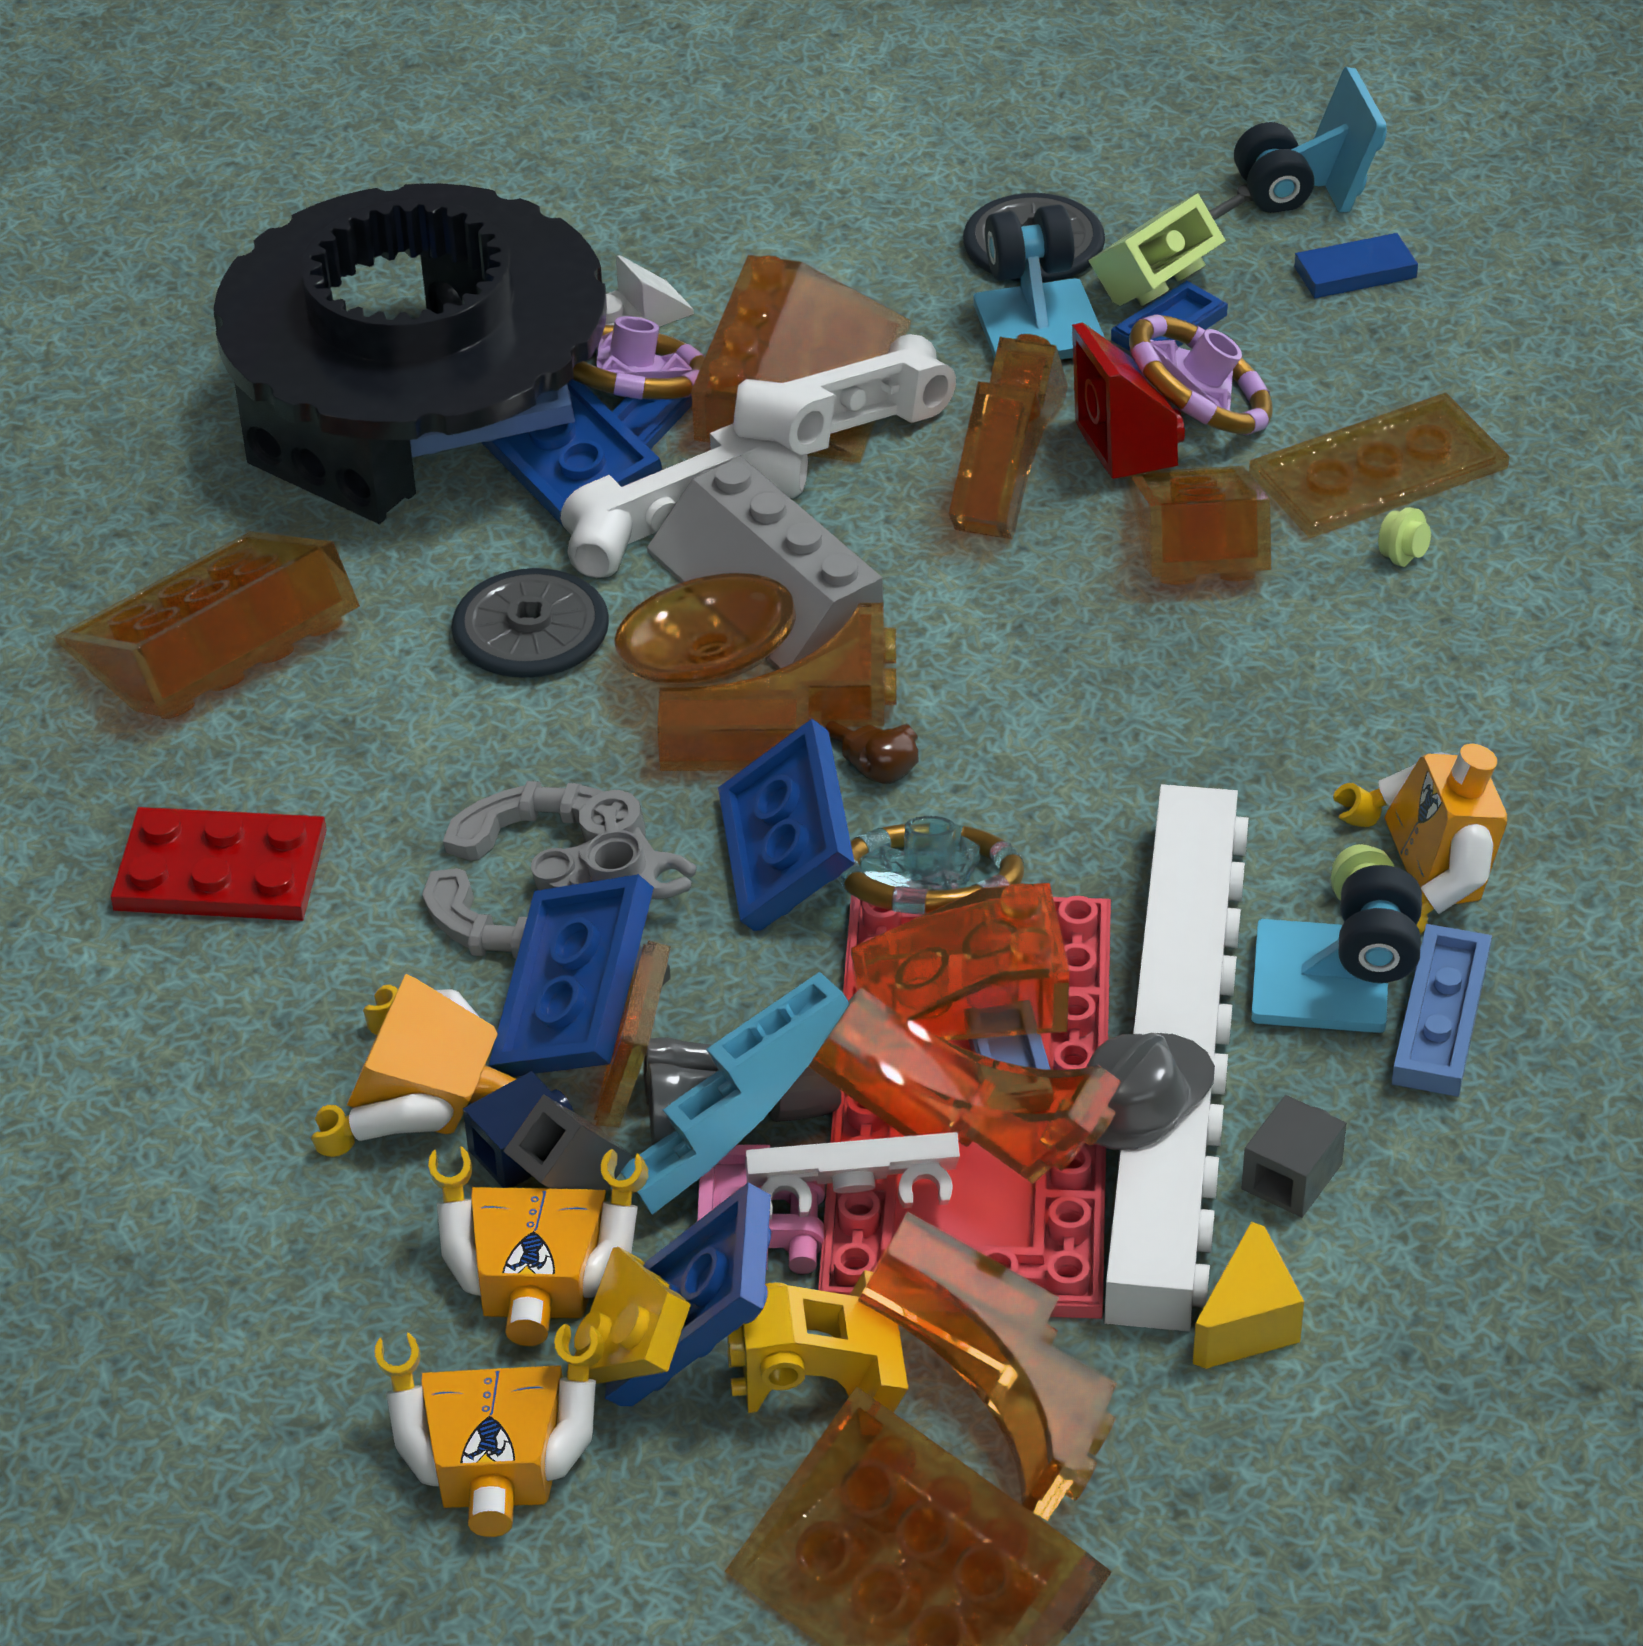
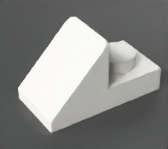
[596,255,694,350]

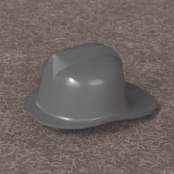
[1072,1033,1215,1150]

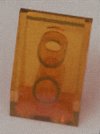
[1128,466,1272,585]
[851,883,1070,1047]

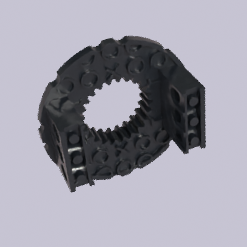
[214,183,607,525]

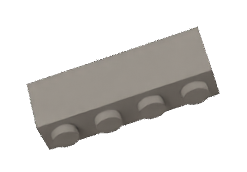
[647,455,883,678]

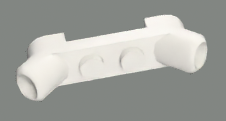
[733,334,956,455]
[560,424,808,578]

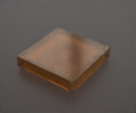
[593,940,671,1128]

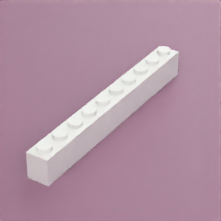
[1104,784,1249,1332]

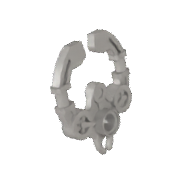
[422,781,697,958]

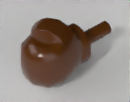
[825,721,919,784]

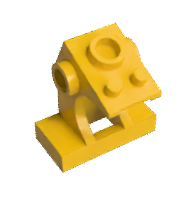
[727,1270,908,1431]

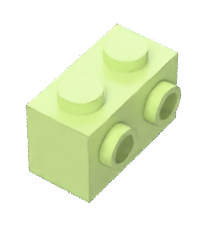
[1088,193,1226,306]

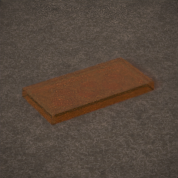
[1249,392,1510,539]

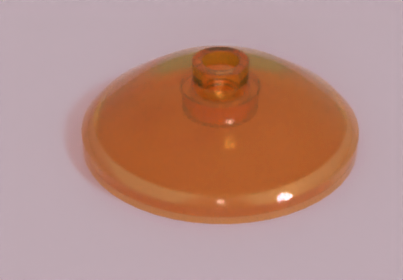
[615,573,796,687]

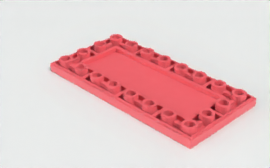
[818,892,1111,1319]

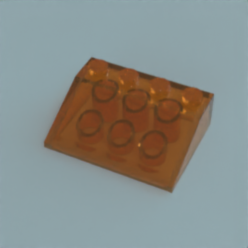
[691,255,911,463]
[54,531,360,719]
[725,1386,1112,1646]

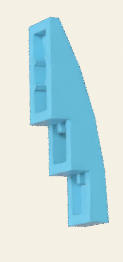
[621,972,850,1215]

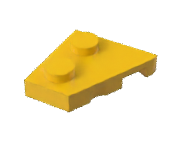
[574,1247,691,1384]

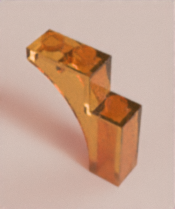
[949,334,1068,540]
[657,603,897,771]
[808,987,1121,1184]
[858,1211,1117,1521]

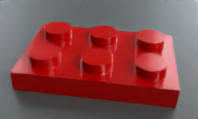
[111,807,327,921]

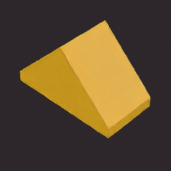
[1193,1222,1304,1369]

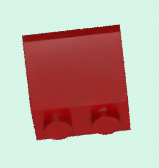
[1072,322,1185,479]

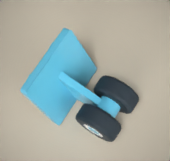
[1234,67,1387,213]
[973,204,1105,368]
[1251,865,1422,1033]

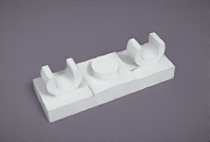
[745,1132,960,1220]

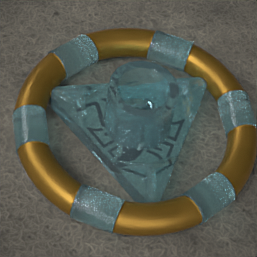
[838,816,1024,915]

